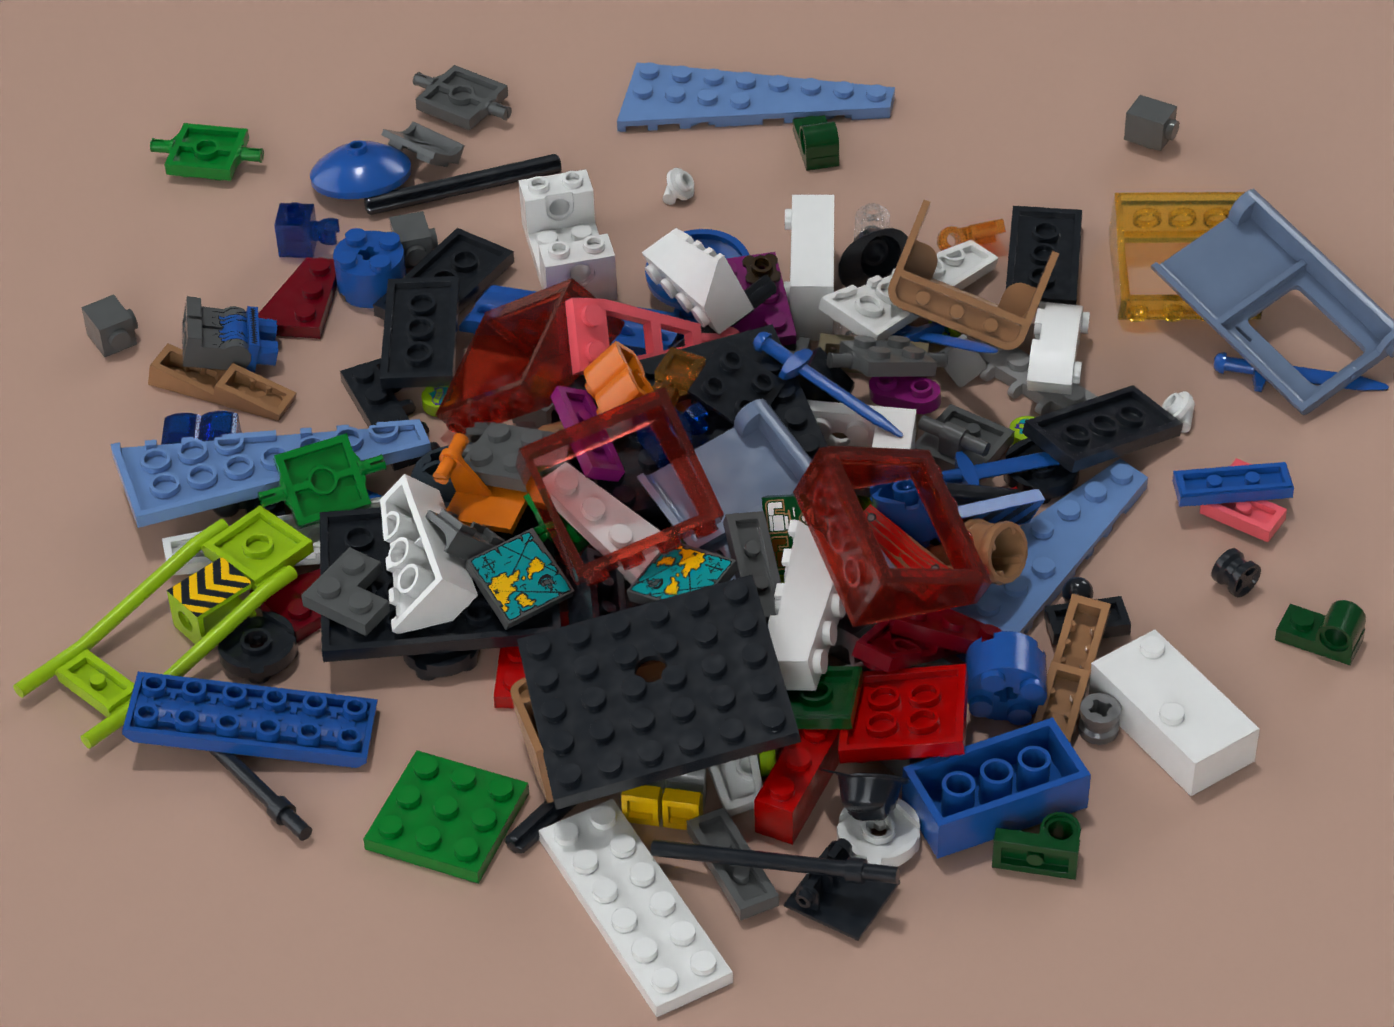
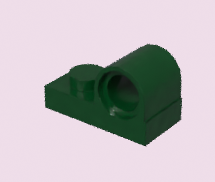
[792,115,839,171]
[1275,600,1366,665]
[992,812,1081,880]

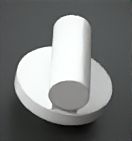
[662,168,694,205]
[1162,391,1195,433]

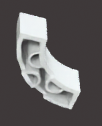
[1027,302,1090,395]

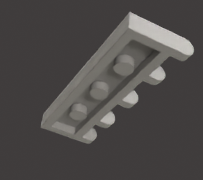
[975,340,1098,415]

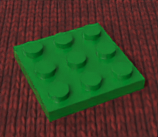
[363,750,529,884]

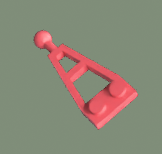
[565,298,740,375]

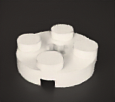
[837,798,920,866]

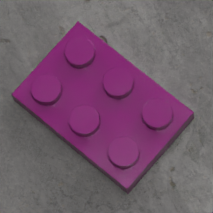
[726,252,797,346]

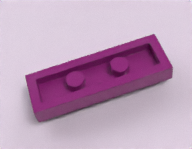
[550,386,625,482]

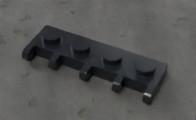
[340,358,440,471]

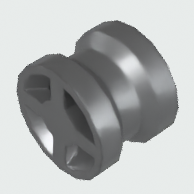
[1078,693,1121,745]

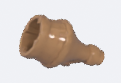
[898,518,1028,592]

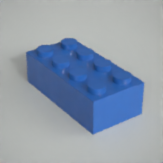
[902,717,1091,859]

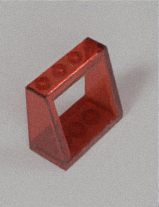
[435,278,625,435]
[515,387,724,586]
[793,446,992,627]

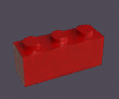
[754,729,840,845]

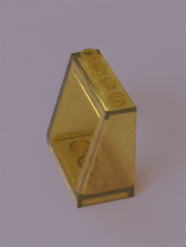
[1109,192,1263,322]

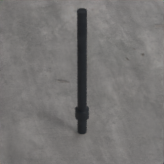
[209,751,312,841]
[651,839,900,884]

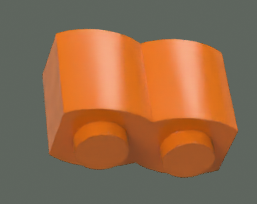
[583,341,657,431]

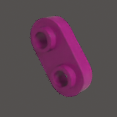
[869,376,941,414]

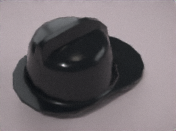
[838,228,908,288]
[819,768,910,821]

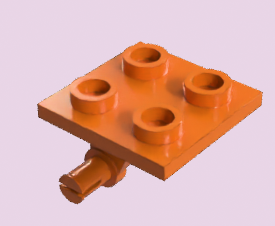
[433,433,542,534]

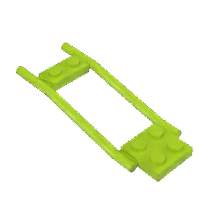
[13,506,314,749]

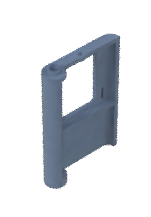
[1151,189,1394,415]
[637,399,899,625]

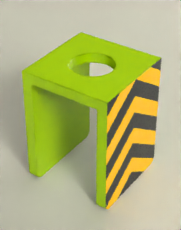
[167,558,257,644]

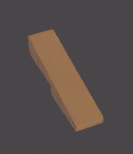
[148,343,297,422]
[1033,594,1111,743]

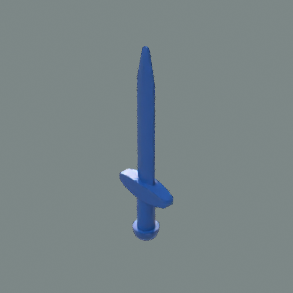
[891,323,998,353]
[753,332,903,437]
[1213,352,1389,392]
[941,451,1060,485]

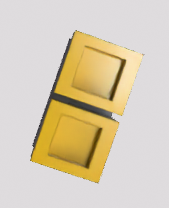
[621,768,707,830]

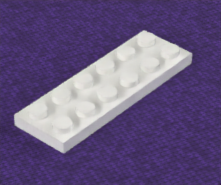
[539,799,733,1018]

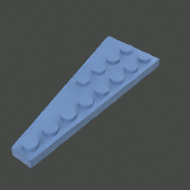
[617,62,895,132]
[110,419,431,528]
[930,458,1148,662]

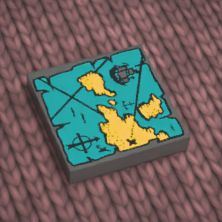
[464,528,574,630]
[627,540,738,605]

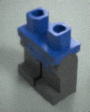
[182,296,278,373]

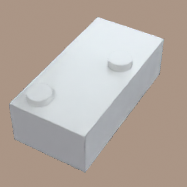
[784,195,834,341]
[1089,630,1260,796]

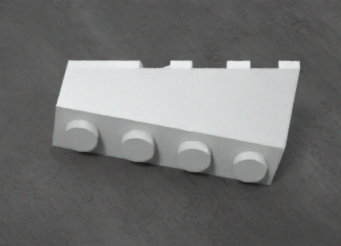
[642,228,754,334]
[380,474,478,634]
[768,520,855,691]

